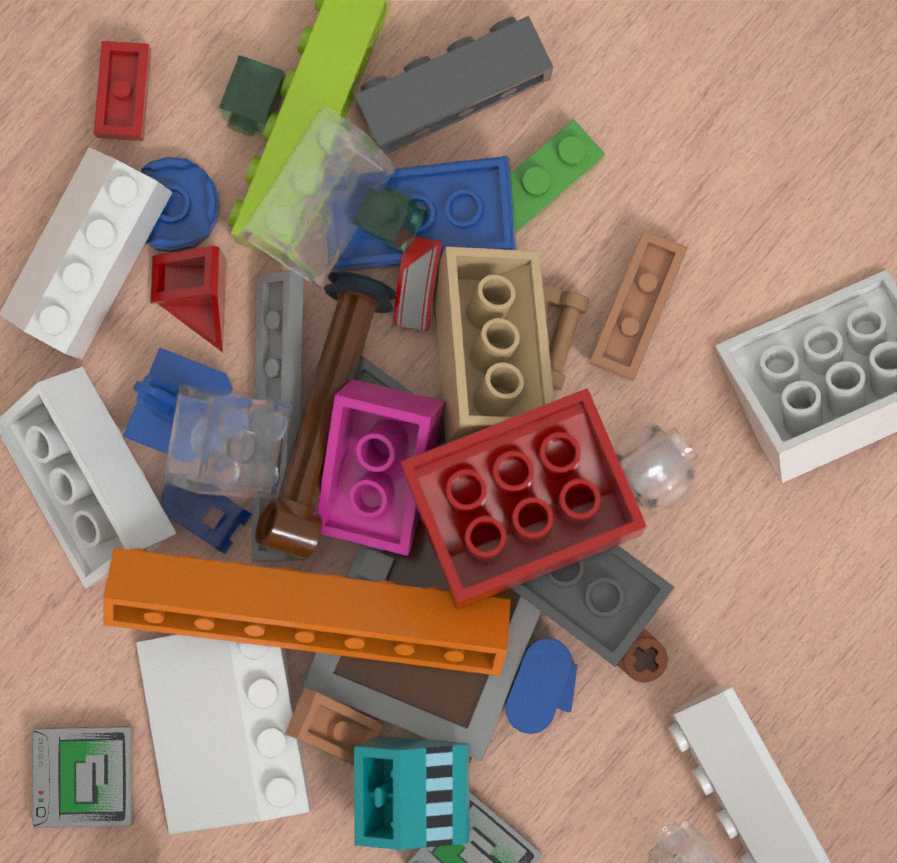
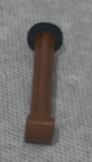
[255,271,397,560]

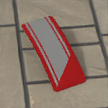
[393,236,442,331]

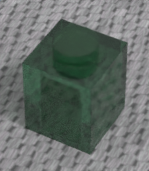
[219,55,285,136]

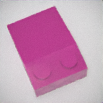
[317,379,446,556]

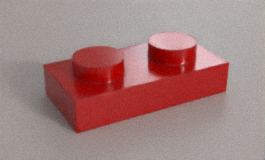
[94,41,151,141]

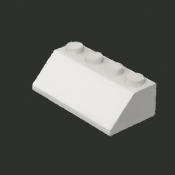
[0,147,172,360]
[0,366,177,589]
[667,684,831,863]

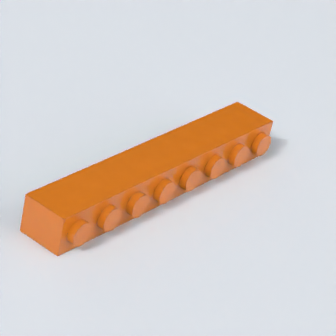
[103,548,511,676]

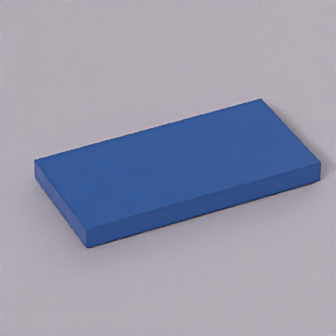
[320,156,517,273]

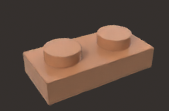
[285,688,384,765]

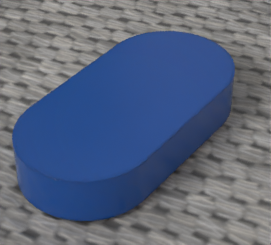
[506,638,572,734]

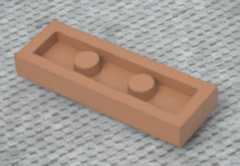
[589,230,688,382]

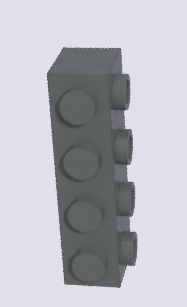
[355,16,553,157]

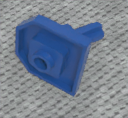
[123,347,241,464]

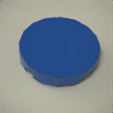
[140,157,220,252]

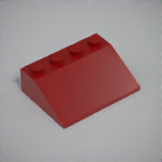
[400,388,647,610]

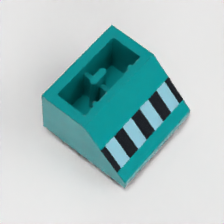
[354,736,469,850]

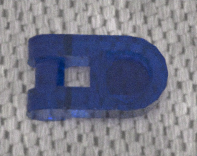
[161,475,252,554]

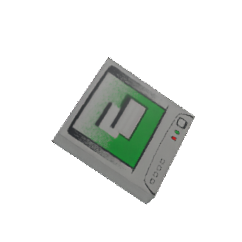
[33,726,133,828]
[407,791,543,863]

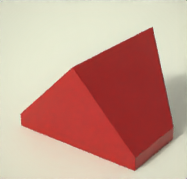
[150,245,227,353]

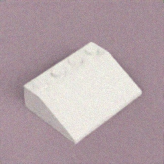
[715,269,897,483]
[136,634,313,835]

